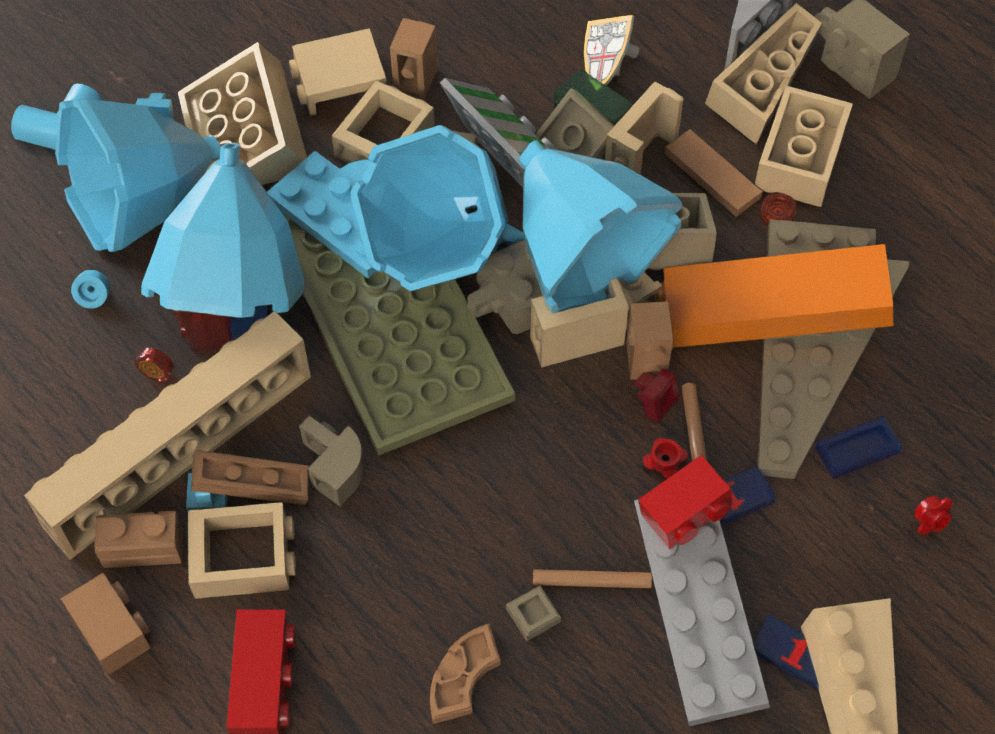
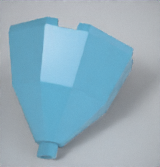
[55,98,221,252]
[350,125,509,291]
[519,140,682,313]
[141,143,305,318]

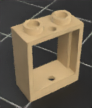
[332,80,435,164]
[188,502,296,599]

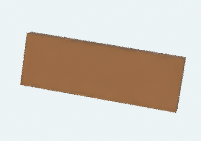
[665,129,762,217]
[191,450,309,505]

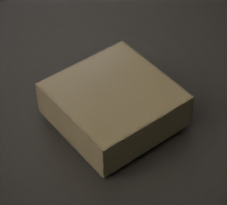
[506,586,561,641]

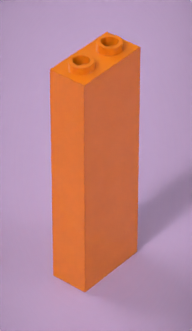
[658,244,894,348]

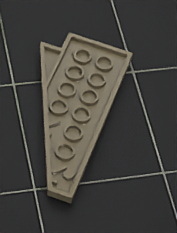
[757,219,909,479]

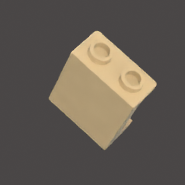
[289,28,387,116]
[605,82,683,175]
[530,278,632,367]

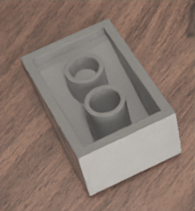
[724,0,792,70]

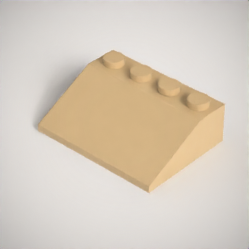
[178,42,307,185]

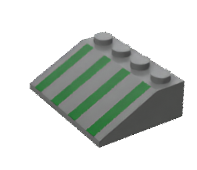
[440,78,556,188]

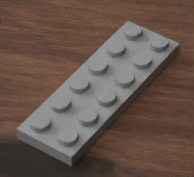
[634,500,770,726]

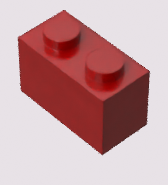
[638,455,732,550]

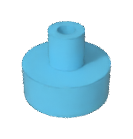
[71,270,111,309]

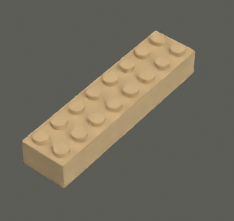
[24,312,311,560]

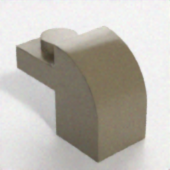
[299,416,364,507]

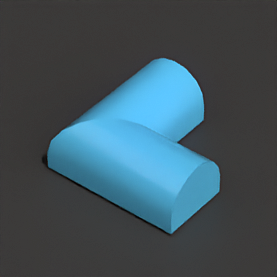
[11,84,103,150]

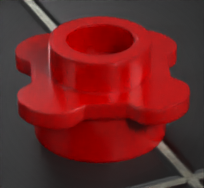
[643,438,688,479]
[914,496,953,535]

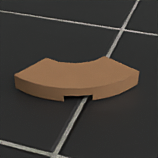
[430,624,500,724]

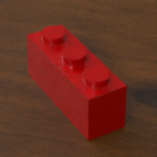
[227,610,296,734]

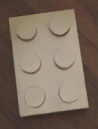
[755,86,853,207]

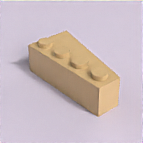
[705,3,822,144]
[801,598,898,734]

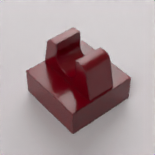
[634,368,680,422]

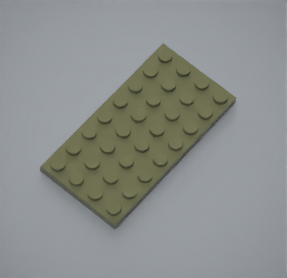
[284,216,515,456]

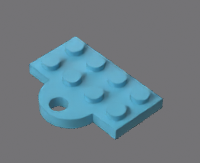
[267,151,377,279]

